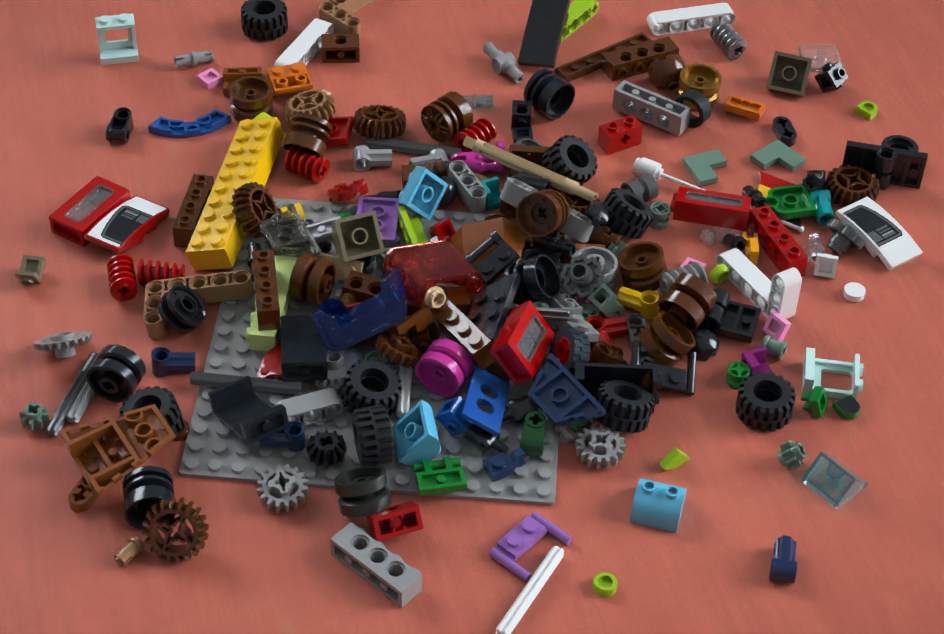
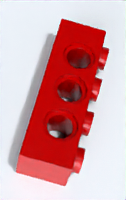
[747,205,808,277]

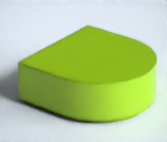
[854,101,878,121]

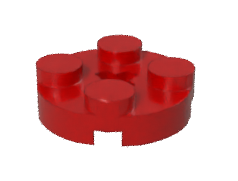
[327,179,369,202]

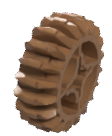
[284,88,336,125]

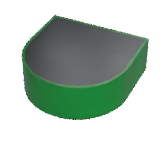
[832,395,860,419]

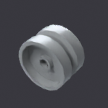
[573,246,618,291]

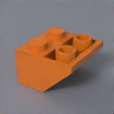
[266,62,313,98]

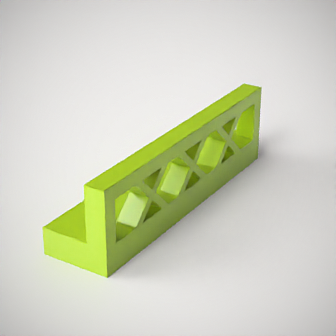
[398,206,440,279]

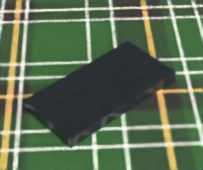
[517,0,570,68]

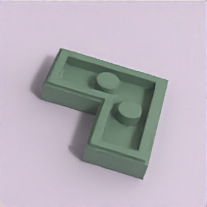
[750,139,806,172]
[682,149,727,187]

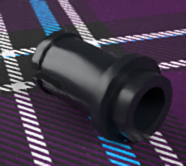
[723,234,746,251]

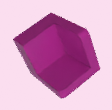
[741,346,773,377]

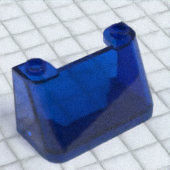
[310,266,408,352]

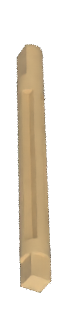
[463,136,599,202]

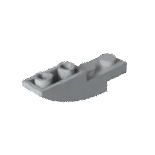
[547,290,600,342]

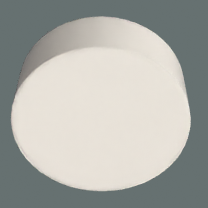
[843,282,866,302]

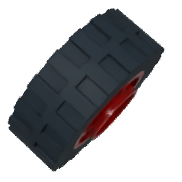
[549,328,590,376]

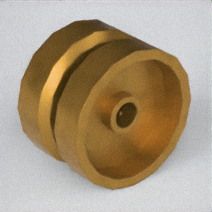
[677,64,722,110]

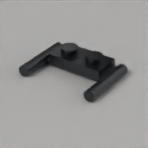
[631,341,697,396]

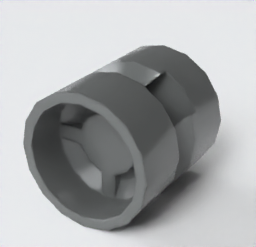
[621,173,659,202]

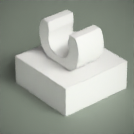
[814,253,838,279]

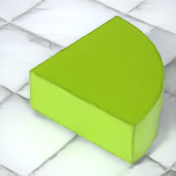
[659,447,690,470]

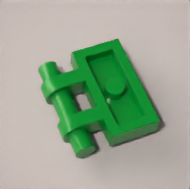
[413,456,467,496]

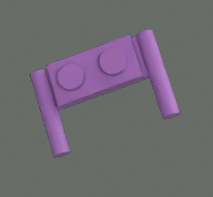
[489,512,573,582]

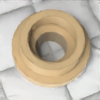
[424,286,446,308]

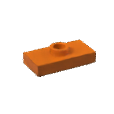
[723,94,766,121]

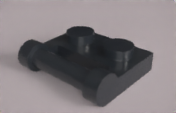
[462,230,520,286]

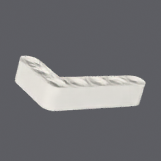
[715,248,802,319]

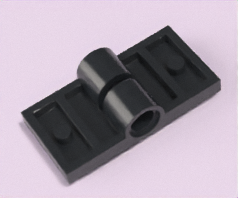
[842,140,928,190]
[697,288,762,343]

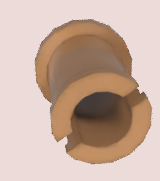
[114,536,145,567]

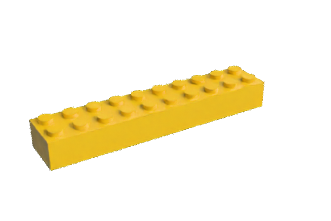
[186,117,284,271]

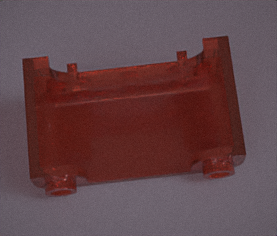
[383,240,483,304]

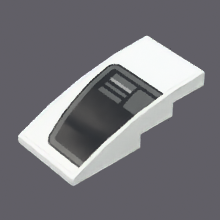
[836,197,923,271]

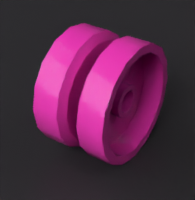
[415,338,473,397]

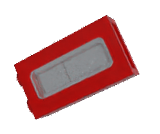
[49,176,130,247]
[670,186,752,231]
[490,300,555,386]

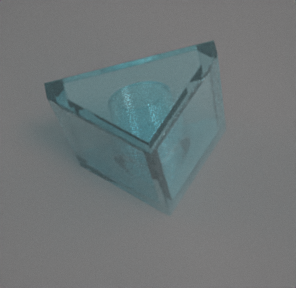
[801,451,868,509]

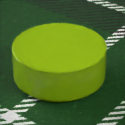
[709,264,730,284]
[592,572,618,597]

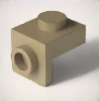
[15,254,46,285]

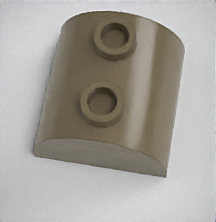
[766,51,813,96]
[331,210,385,262]

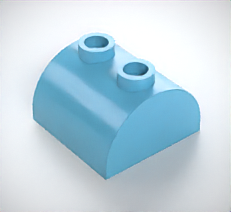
[397,165,449,221]
[392,400,441,465]
[630,478,687,533]

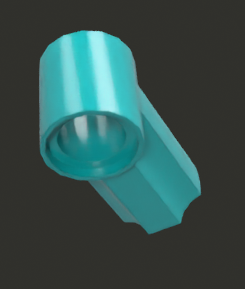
[808,190,835,226]

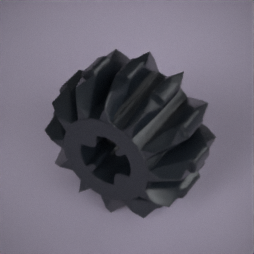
[306,429,347,469]

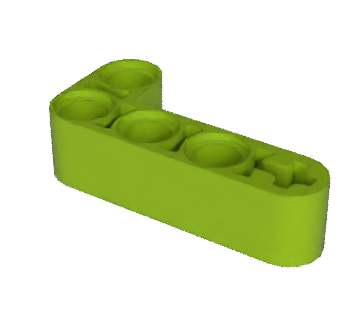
[561,0,599,41]

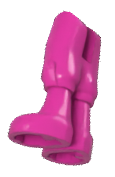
[450,141,507,174]

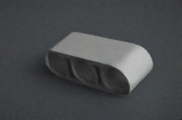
[448,160,487,213]
[274,388,344,426]

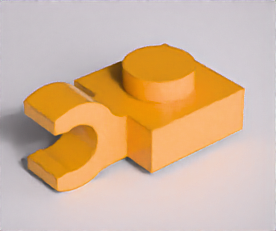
[742,232,759,267]

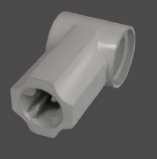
[353,145,392,172]
[409,148,450,174]

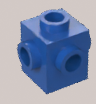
[435,396,473,436]

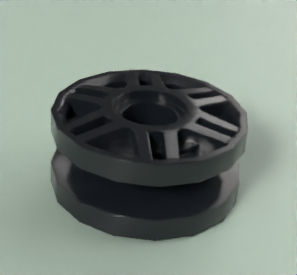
[158,284,207,334]

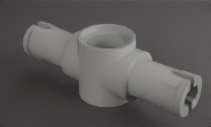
[483,42,525,84]

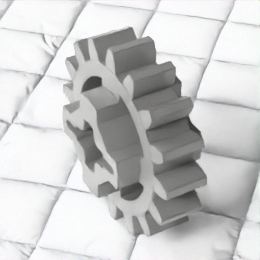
[575,424,626,469]
[257,464,309,513]

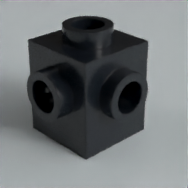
[814,61,849,93]

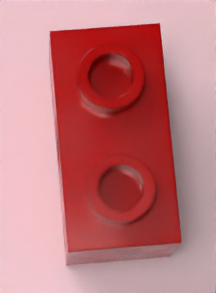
[597,115,643,155]
[366,501,424,541]

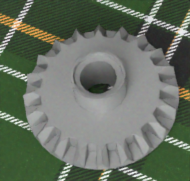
[33,331,92,358]
[310,347,364,389]

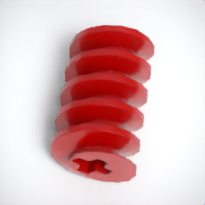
[453,118,497,152]
[284,146,330,183]
[107,254,138,301]
[138,259,185,286]

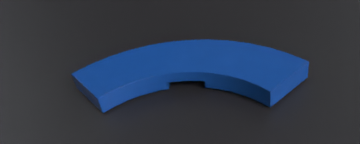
[148,109,231,138]

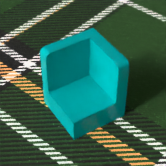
[480,177,501,212]

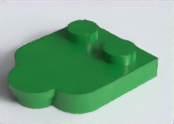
[764,184,817,220]

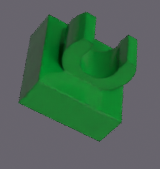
[801,386,828,418]

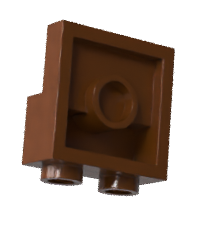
[368,300,433,335]

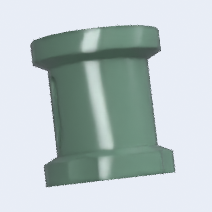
[760,335,788,361]

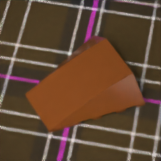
[447,217,527,304]
[59,404,176,496]

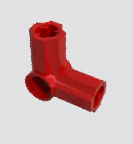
[587,315,628,347]

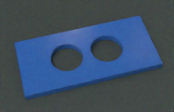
[461,366,511,436]

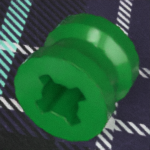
[726,361,750,390]

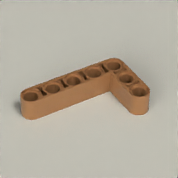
[319,0,375,40]
[143,270,255,340]

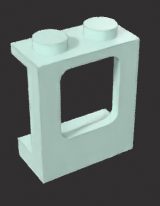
[95,13,139,65]
[802,347,864,399]

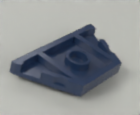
[528,353,606,427]

